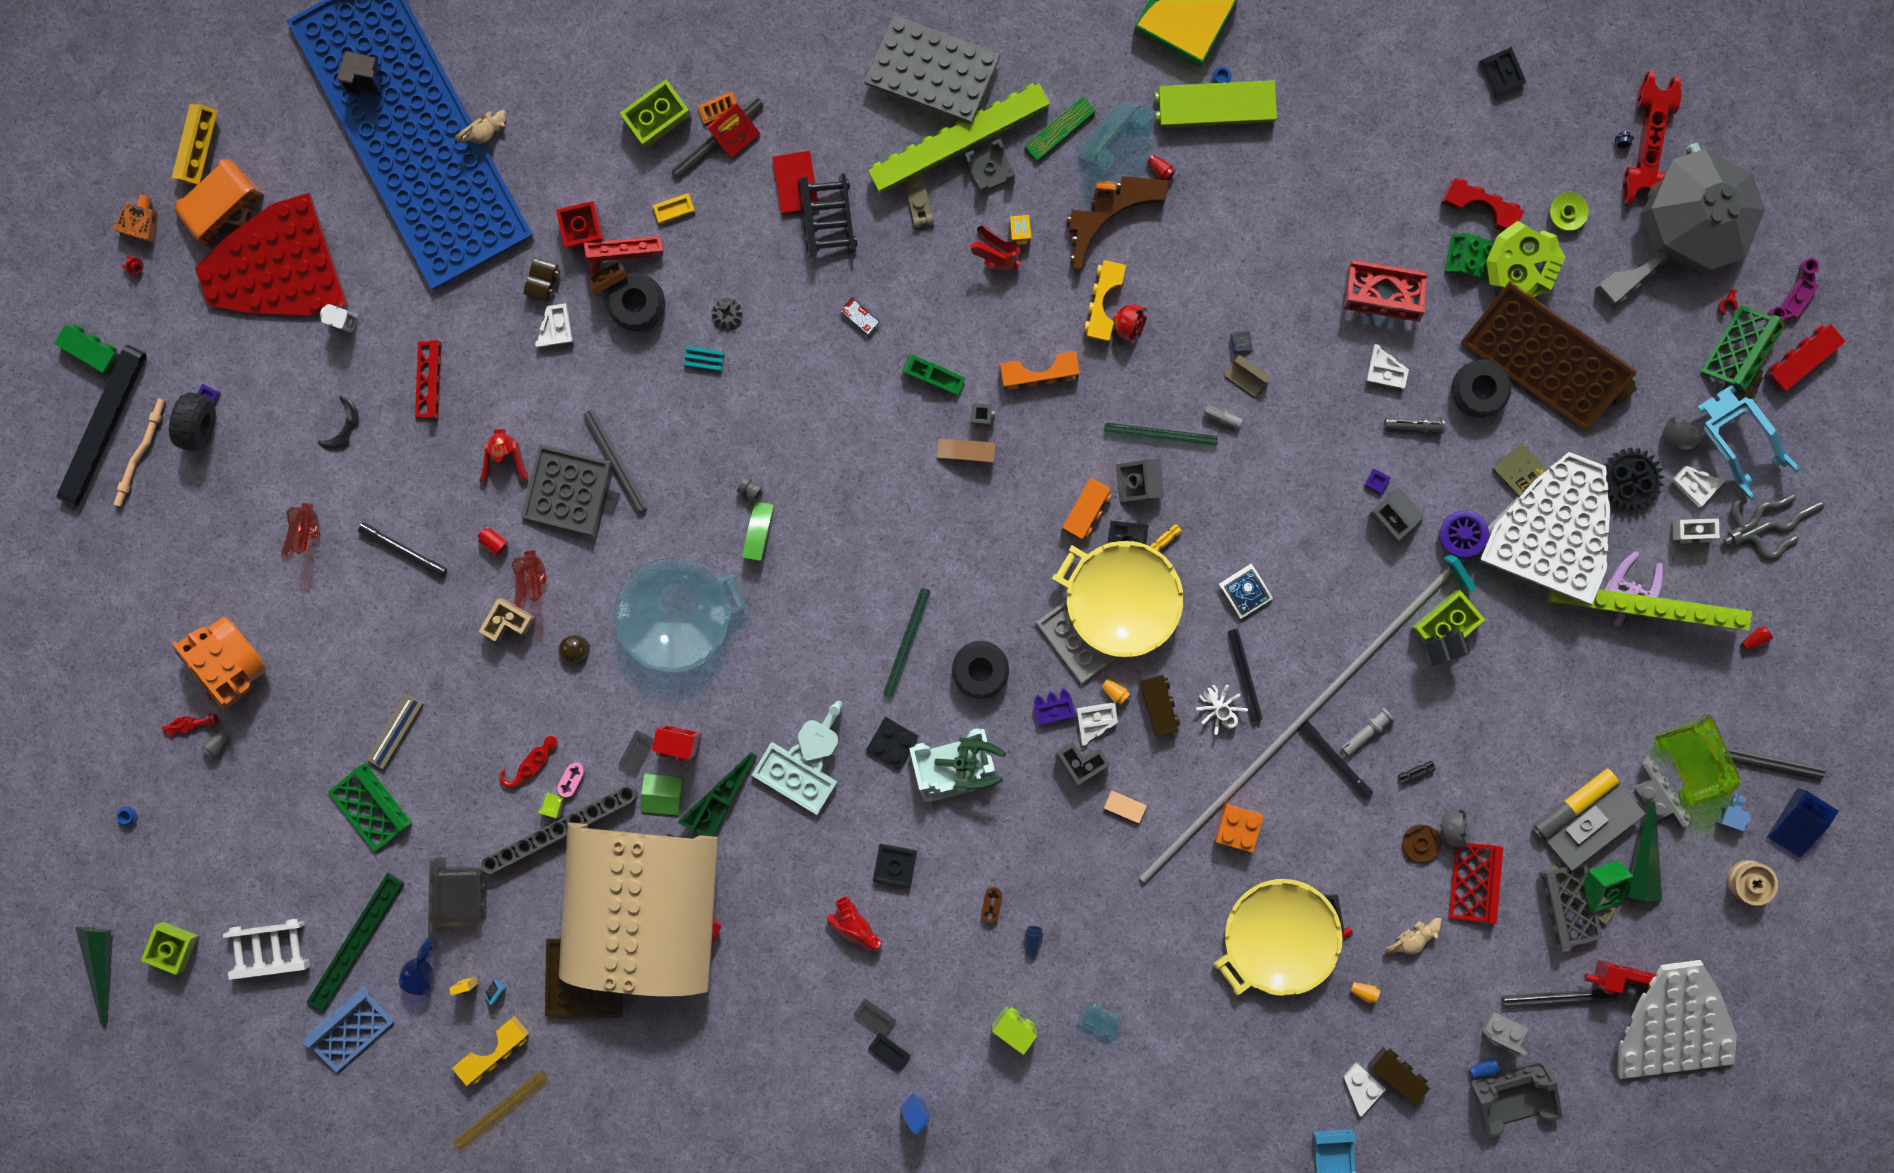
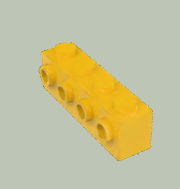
[172,104,218,185]

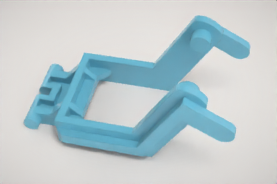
[1697,385,1800,500]

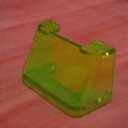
[1655,715,1741,807]

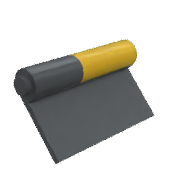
[1533,768,1646,871]

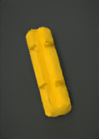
[1150,524,1182,552]

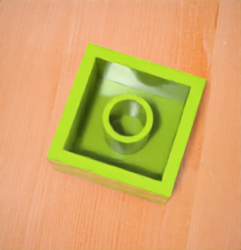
[141,922,198,975]
[992,1006,1037,1055]

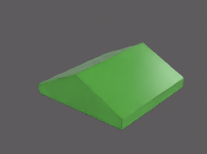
[641,774,683,816]

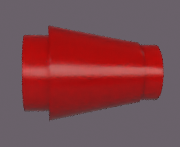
[1147,154,1176,180]
[1742,626,1773,651]

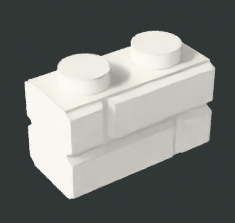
[320,304,358,333]

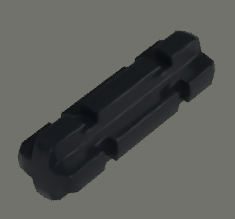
[1398,761,1436,784]

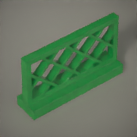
[1701,305,1786,392]
[328,763,412,852]

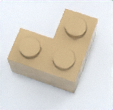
[479,598,536,641]

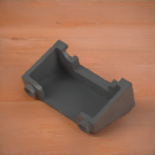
[1472,1061,1563,1139]

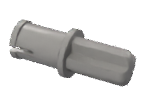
[1204,405,1242,430]

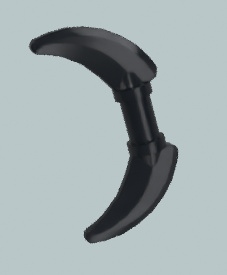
[318,396,359,449]

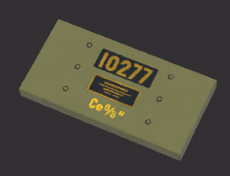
[1493,442,1548,497]

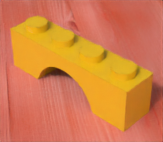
[1084,260,1126,342]
[452,1016,529,1086]

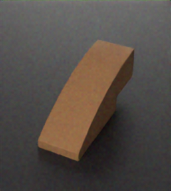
[937,439,996,463]

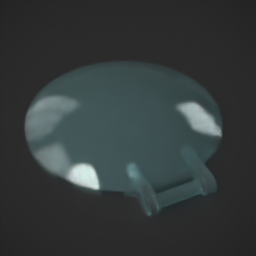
[614,558,748,673]

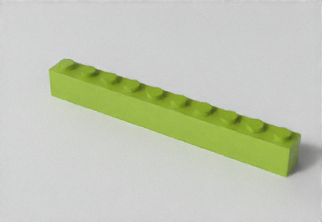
[868,83,1050,195]
[1547,589,1752,631]

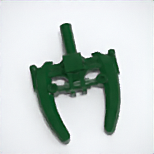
[934,737,1006,791]

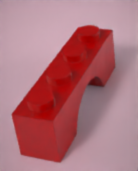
[1441,178,1524,231]

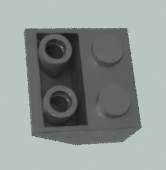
[1369,487,1424,541]

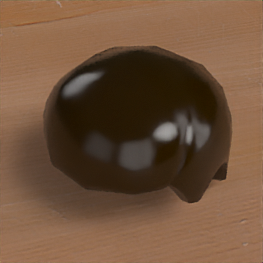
[559,635,590,665]

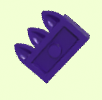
[1034,688,1076,725]

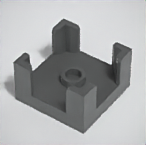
[965,139,1015,193]

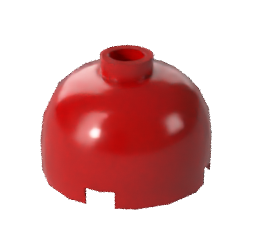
[1112,304,1147,344]

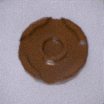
[1402,824,1441,863]

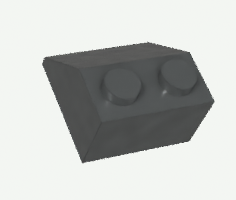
[1116,459,1164,502]

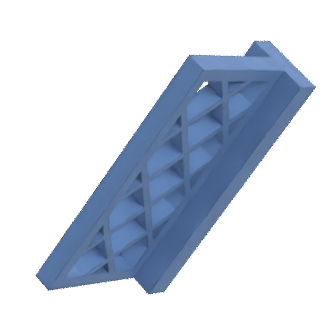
[303,986,394,1072]

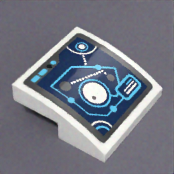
[1219,564,1273,619]

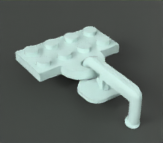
[752,701,843,815]

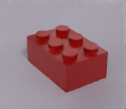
[651,725,702,762]

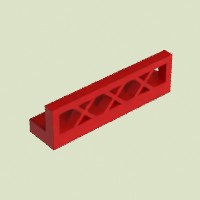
[415,340,442,418]

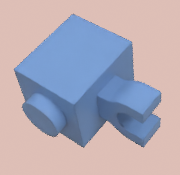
[1716,794,1750,831]

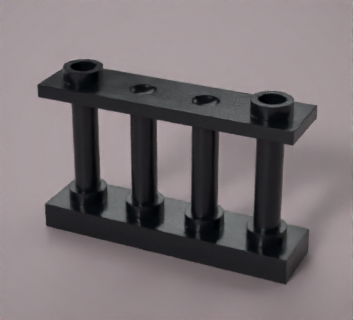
[797,173,858,258]

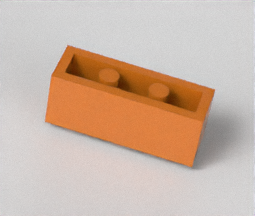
[1062,477,1112,539]

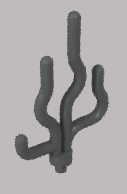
[1723,493,1825,559]

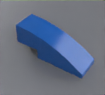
[901,1092,930,1135]

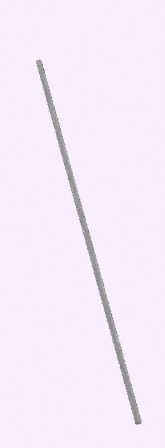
[1139,497,1519,883]

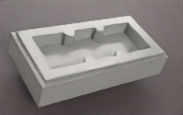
[1565,805,1609,845]

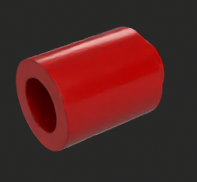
[477,528,508,557]

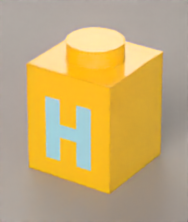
[1010,215,1031,245]

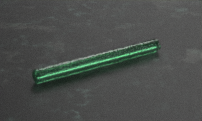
[1104,422,1218,446]
[883,588,930,697]

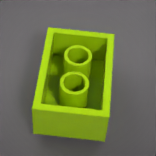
[620,79,691,149]
[1411,590,1485,643]

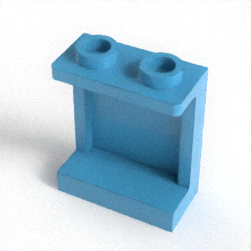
[1313,1130,1356,1173]

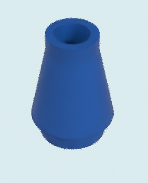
[1470,1057,1501,1079]

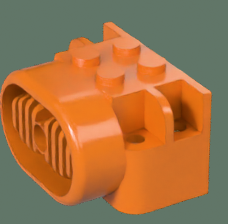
[172,617,267,711]

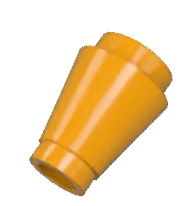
[1101,679,1130,706]
[1350,982,1380,1004]

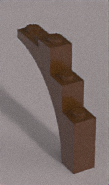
[1066,176,1168,271]

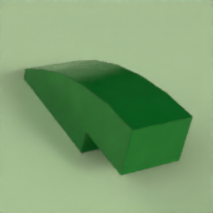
[902,354,965,395]

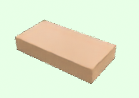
[1104,790,1147,823]

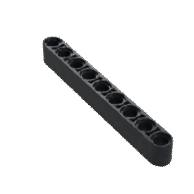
[57,345,147,507]

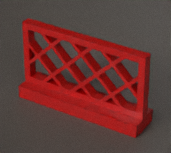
[1449,842,1504,924]

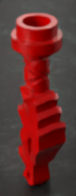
[161,713,218,738]

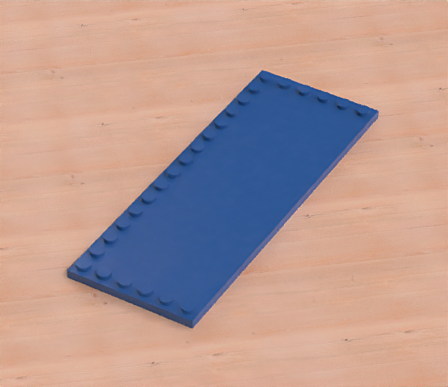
[286,0,534,290]

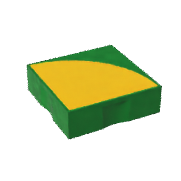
[1134,0,1237,68]

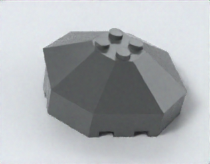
[1640,148,1765,275]

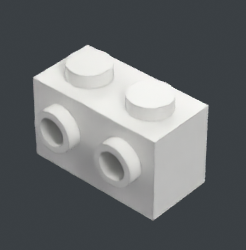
[1673,519,1720,543]

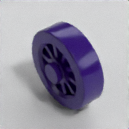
[1439,510,1489,560]

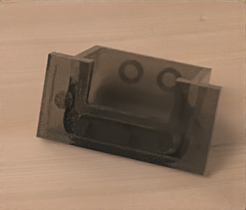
[428,856,487,939]

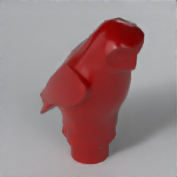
[826,896,882,953]

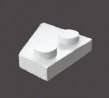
[535,303,573,348]
[1366,344,1409,389]

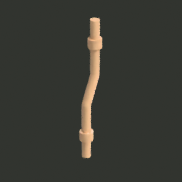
[114,398,166,507]

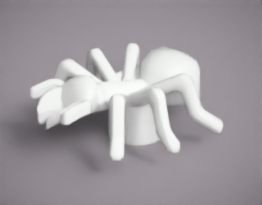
[1196,685,1248,735]

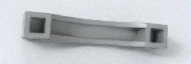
[1595,252,1670,305]

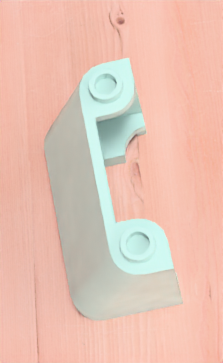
[910,729,997,802]

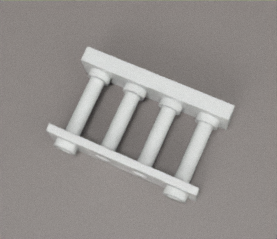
[223,919,310,980]

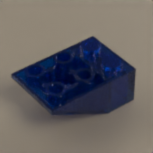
[1767,788,1839,858]

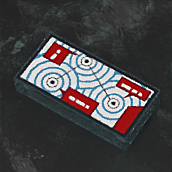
[839,297,881,337]

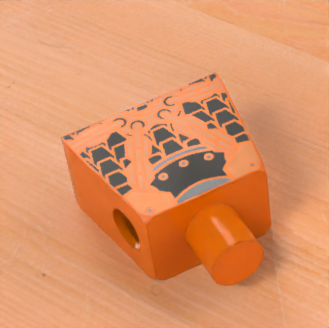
[113,195,158,243]

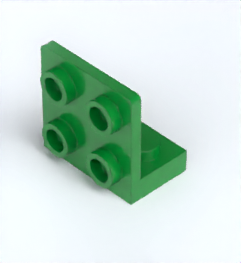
[1445,233,1494,280]

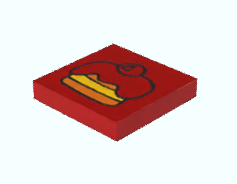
[706,103,760,158]

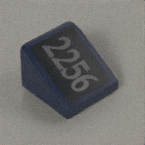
[1230,331,1253,353]

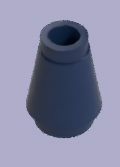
[1025,926,1044,956]

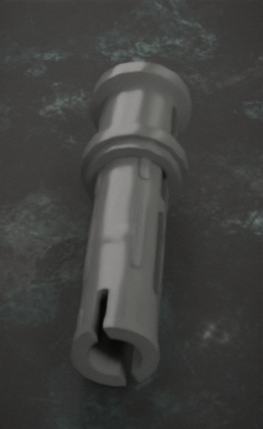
[1384,416,1445,435]

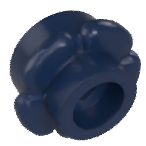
[1615,131,1634,148]

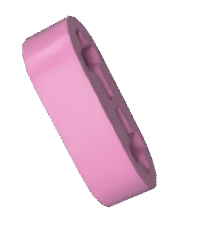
[557,763,585,797]

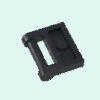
[1478,47,1526,97]

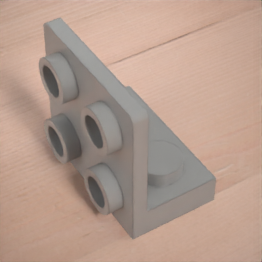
[1482,1011,1528,1056]

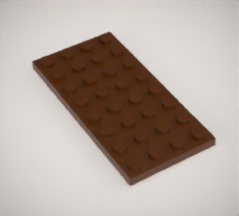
[1461,281,1637,431]

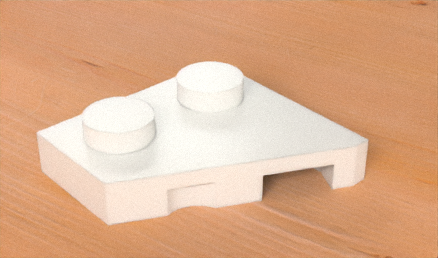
[1671,466,1725,507]
[1077,702,1118,746]
[1343,1063,1386,1117]

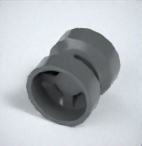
[736,476,763,502]

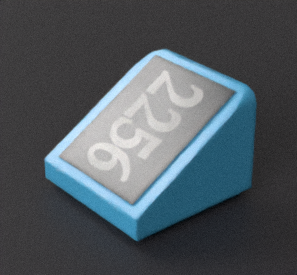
[485,979,506,1005]

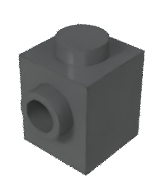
[971,403,995,425]

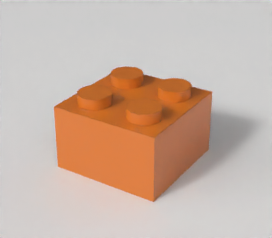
[1214,803,1264,852]

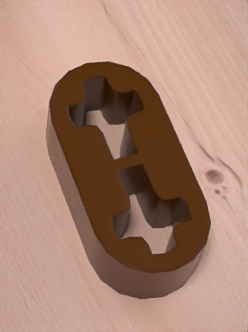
[982,886,1002,923]

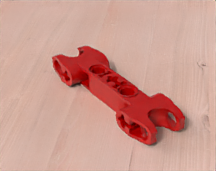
[1622,71,1682,205]

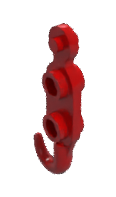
[499,735,558,788]

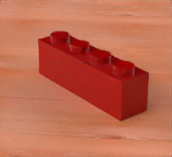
[1765,324,1846,392]

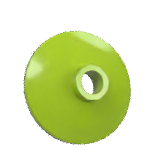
[1550,192,1589,231]

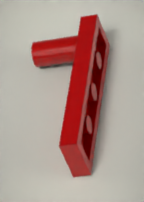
[583,236,664,274]

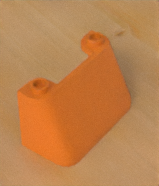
[174,159,264,246]

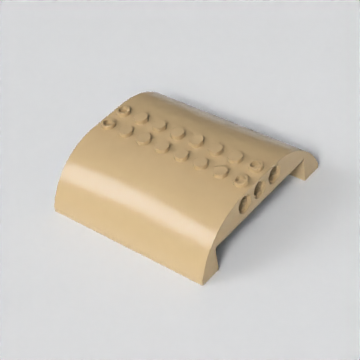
[559,822,718,996]

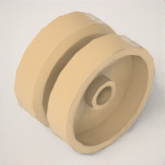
[1727,860,1778,906]

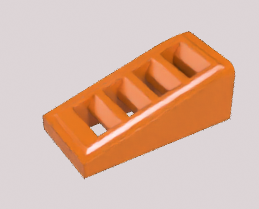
[698,92,737,125]
[1094,180,1116,196]

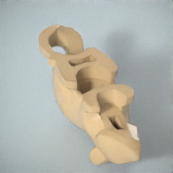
[455,110,506,144]
[1385,918,1441,954]

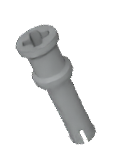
[1342,708,1395,756]

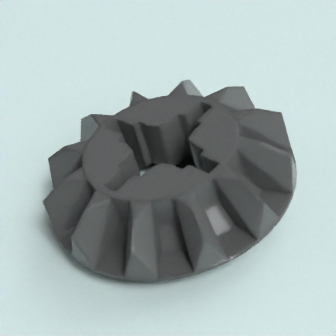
[712,298,742,329]

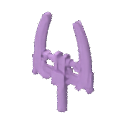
[1604,552,1663,627]

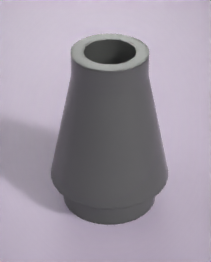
[201,730,230,759]

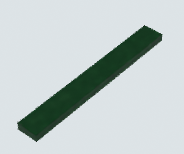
[306,872,404,1012]

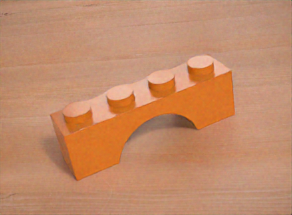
[1000,351,1080,390]

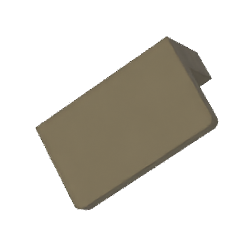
[1225,355,1271,397]

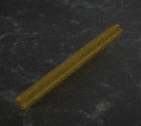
[453,1071,547,1149]

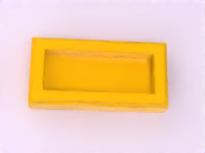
[653,193,695,225]
[449,977,478,995]

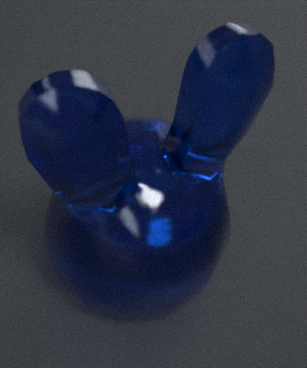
[398,936,435,996]

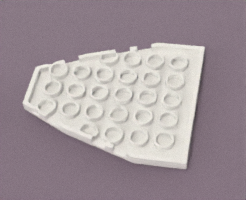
[1480,452,1610,605]
[1617,960,1737,1079]

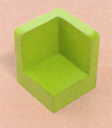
[538,793,565,818]

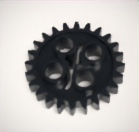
[1604,448,1665,510]

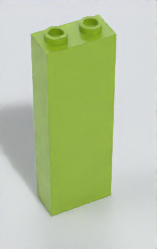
[1155,80,1277,128]

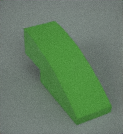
[742,501,774,561]

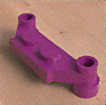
[1767,258,1819,320]

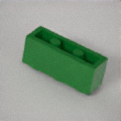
[54,324,120,374]

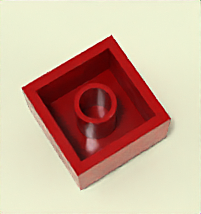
[556,201,605,251]

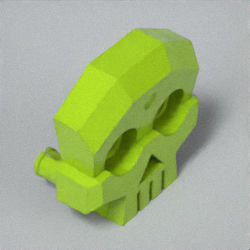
[1486,221,1566,298]

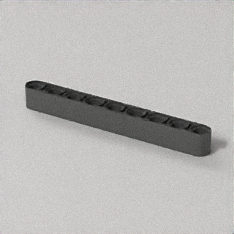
[481,785,638,874]

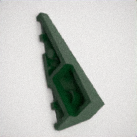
[677,752,757,837]
[1626,800,1662,902]
[76,926,111,1025]

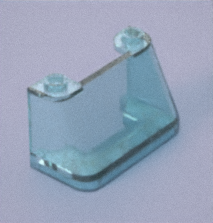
[1078,101,1157,181]

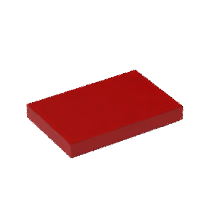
[772,150,819,214]

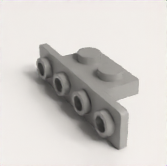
[1636,756,1690,828]

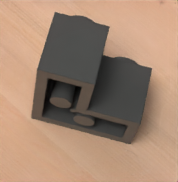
[1057,741,1110,785]

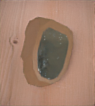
[225,206,252,227]

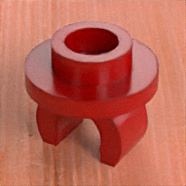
[122,256,144,276]

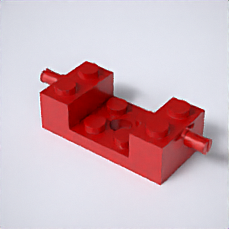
[1584,960,1656,995]

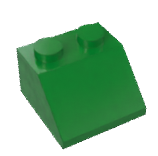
[1584,861,1633,913]

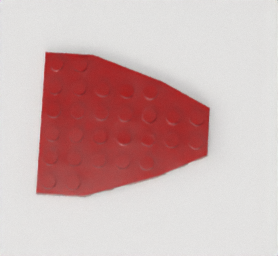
[195,193,348,315]

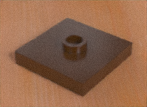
[588,261,628,295]

